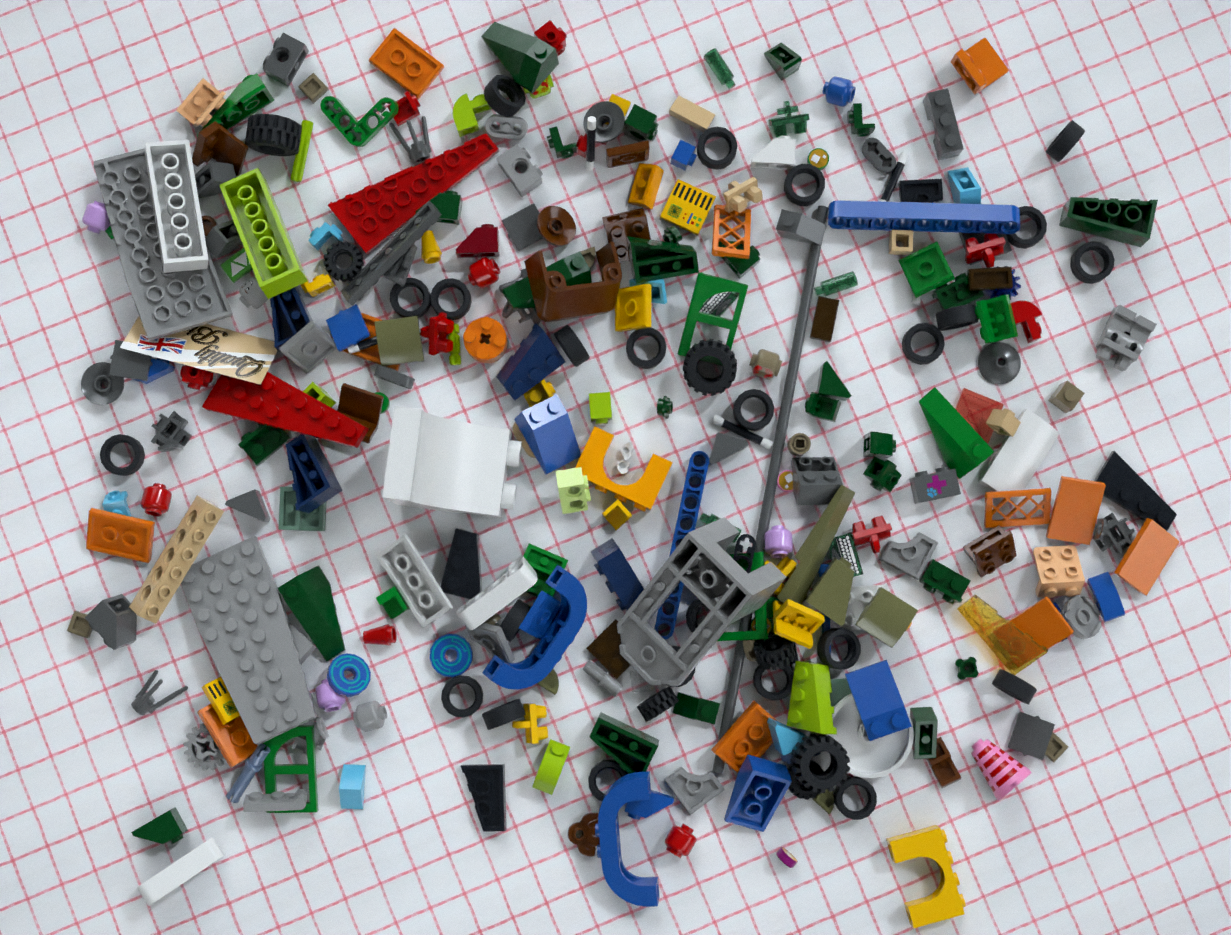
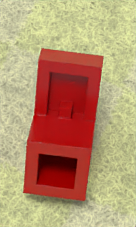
[1011,300,1042,344]

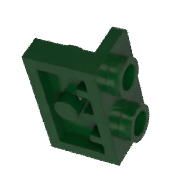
[931,273,985,310]
[238,423,291,466]
[919,559,971,605]

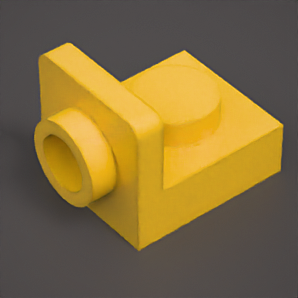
[300,274,335,297]
[523,379,556,407]

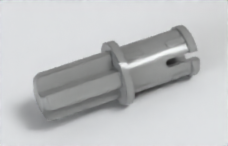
[583,660,623,697]

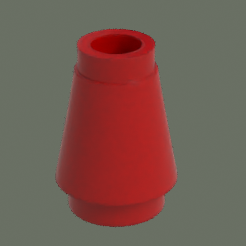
[363,624,397,646]

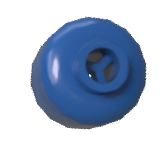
[823,76,856,107]

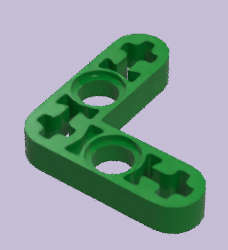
[320,96,399,147]

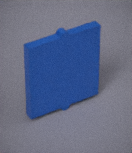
[326,304,370,352]

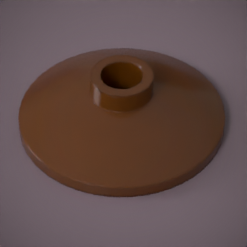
[537,206,576,246]

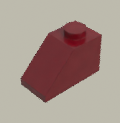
[455,224,500,258]

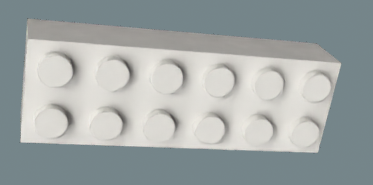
[145,140,208,273]

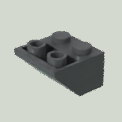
[792,457,843,505]
[85,594,137,650]

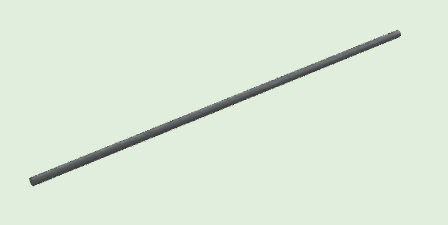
[712,206,828,774]

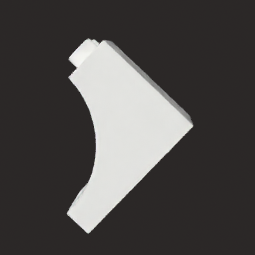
[382,406,522,518]

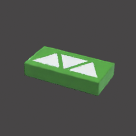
[220,248,253,283]

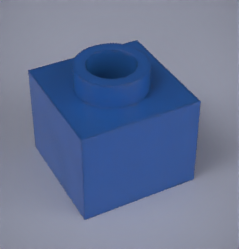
[670,139,697,171]

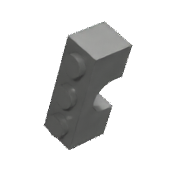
[923,88,964,160]

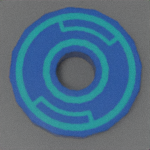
[430,634,473,677]
[327,653,371,697]

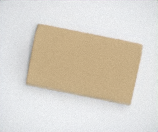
[669,95,715,132]

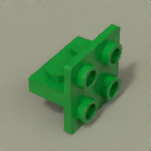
[975,294,1018,343]

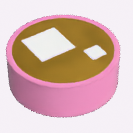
[777,470,793,492]

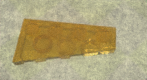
[957,594,1048,675]

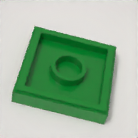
[898,241,955,298]

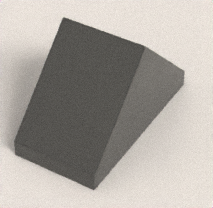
[709,432,749,467]
[225,489,270,523]

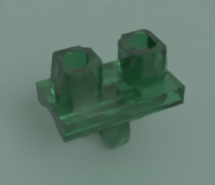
[768,101,809,137]

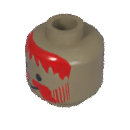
[749,349,782,380]

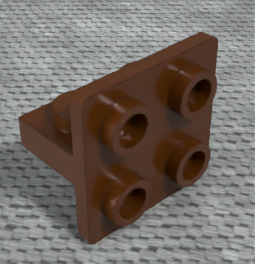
[963,525,1017,577]

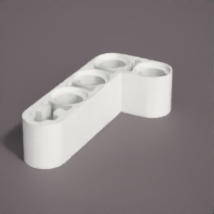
[456,556,538,630]
[137,837,224,906]

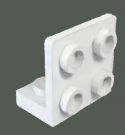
[840,584,888,630]

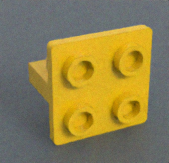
[773,599,825,649]

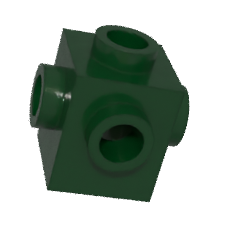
[863,456,902,492]

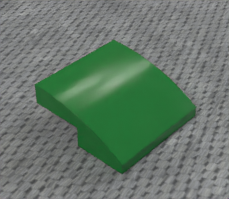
[523,543,568,597]

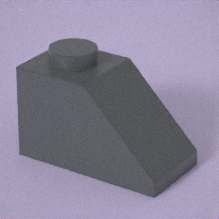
[195,161,237,199]
[776,209,826,246]
[205,219,242,259]

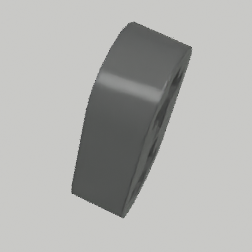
[861,138,896,174]
[374,365,415,389]

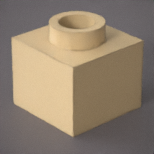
[888,230,913,255]
[986,408,1021,437]

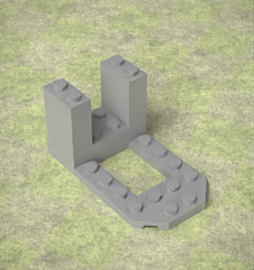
[617,517,786,686]

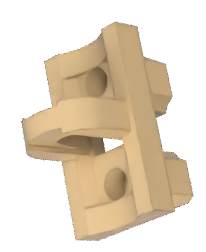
[723,177,763,213]

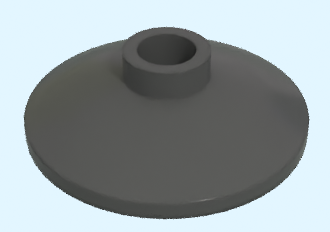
[583,101,625,143]
[978,342,1021,384]
[81,362,124,405]

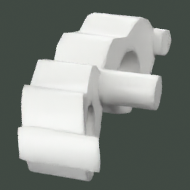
[617,442,634,475]

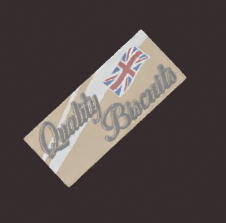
[120,316,278,384]

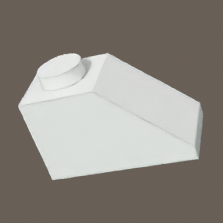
[750,136,796,170]

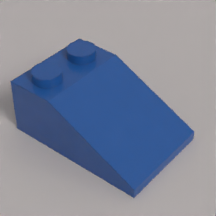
[514,394,581,475]
[845,660,912,741]
[724,755,792,832]

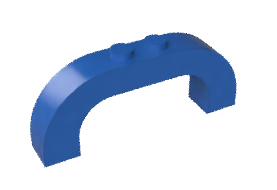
[482,565,587,690]
[595,771,660,907]

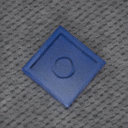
[519,590,561,640]

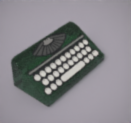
[700,292,739,327]
[829,533,863,577]

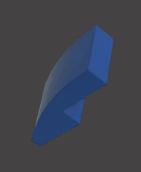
[1087,572,1125,622]

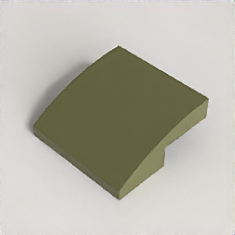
[375,316,424,366]
[855,587,918,648]

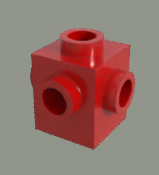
[534,20,567,56]
[180,365,214,390]

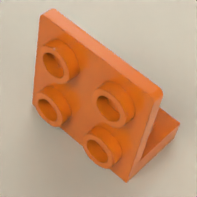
[950,38,1009,95]

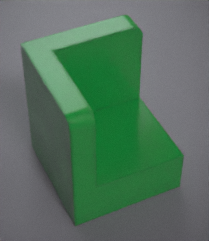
[376,586,410,619]

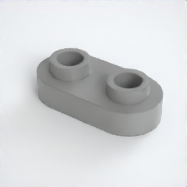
[485,114,528,140]

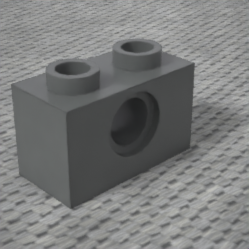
[262,33,309,87]

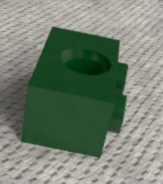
[624,104,659,142]

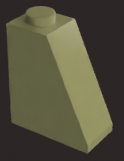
[805,557,854,626]

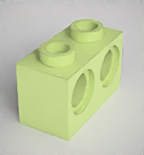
[555,467,591,514]

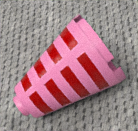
[971,739,1032,801]

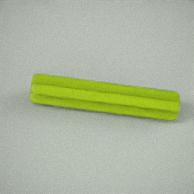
[290,120,313,182]

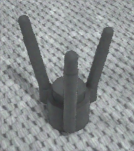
[389,116,432,162]
[131,670,188,715]

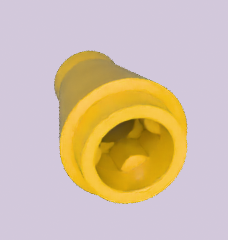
[421,230,442,264]

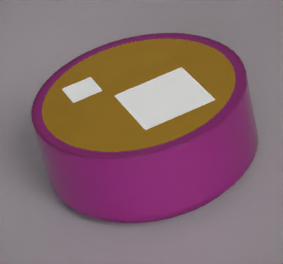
[776,847,798,868]

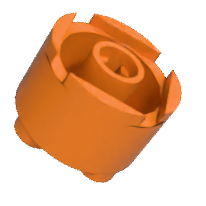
[463,317,508,363]

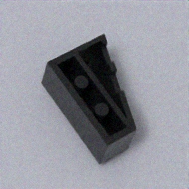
[440,528,482,599]

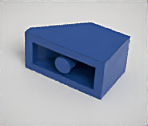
[624,790,674,820]

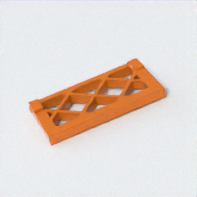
[712,205,751,259]
[984,488,1052,528]

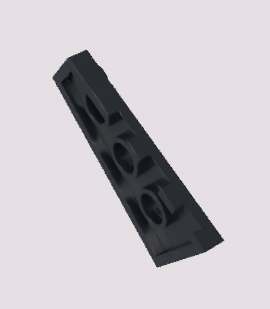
[1094,451,1177,531]

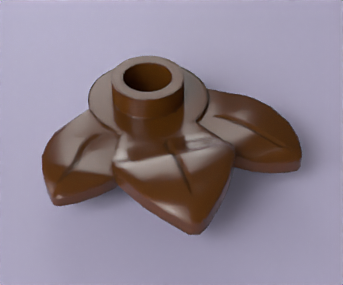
[567,813,600,857]

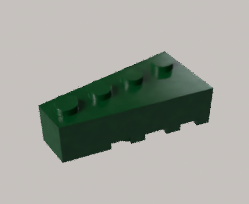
[1059,197,1158,247]

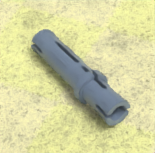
[226,743,270,803]

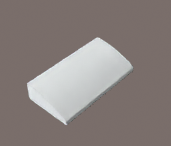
[978,409,1060,504]
[376,534,453,628]

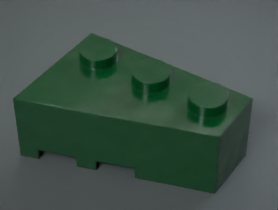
[627,236,699,283]
[589,712,659,774]

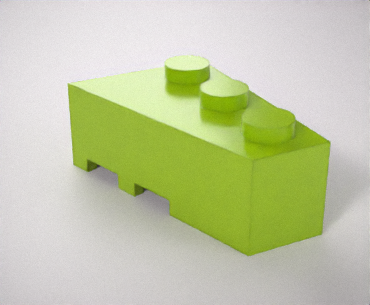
[787,661,837,734]

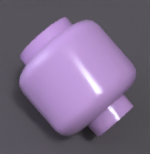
[82,201,110,234]
[764,525,793,559]
[315,679,346,712]

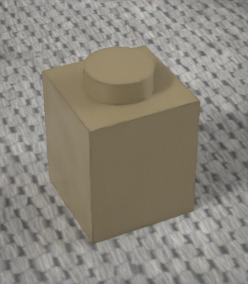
[1048,380,1085,413]

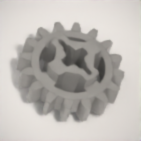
[183,723,225,771]

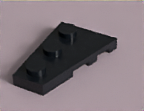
[461,764,507,832]

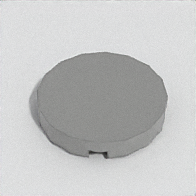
[1062,596,1101,639]

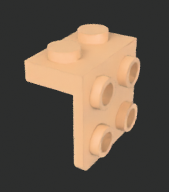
[176,78,226,127]
[1033,545,1085,598]

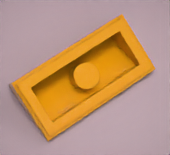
[628,163,663,209]

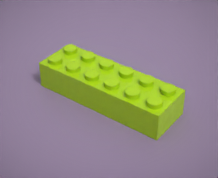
[219,168,308,299]

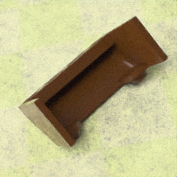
[524,242,622,322]

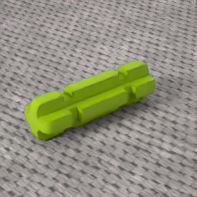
[448,323,461,365]

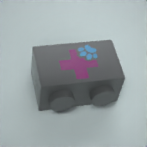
[909,466,961,504]

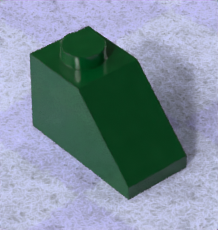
[416,191,463,225]
[718,241,761,279]
[863,431,896,458]
[910,707,938,759]
[131,807,188,844]

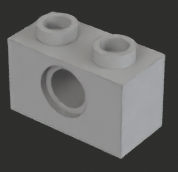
[496,144,543,197]

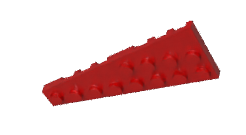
[328,133,499,254]
[202,372,369,448]

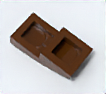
[927,737,962,788]

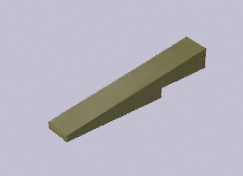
[777,485,855,605]

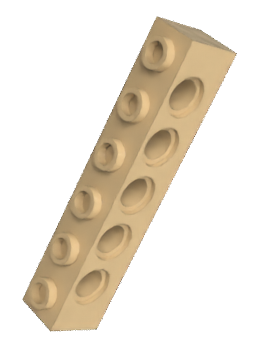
[129,495,224,624]

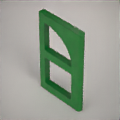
[677,272,748,366]
[717,551,768,641]
[263,725,318,813]

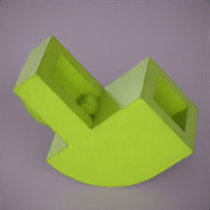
[453,93,492,137]
[532,739,570,795]

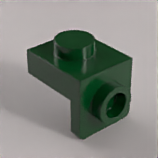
[847,103,875,137]
[547,126,577,159]
[805,392,841,422]

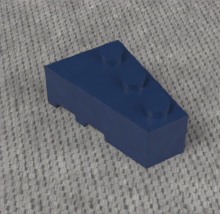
[270,286,313,351]
[496,322,566,401]
[286,434,343,513]
[590,538,644,611]

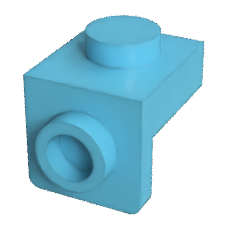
[308,222,344,250]
[102,491,132,517]

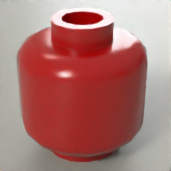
[468,257,501,289]
[141,483,172,517]
[664,824,697,858]

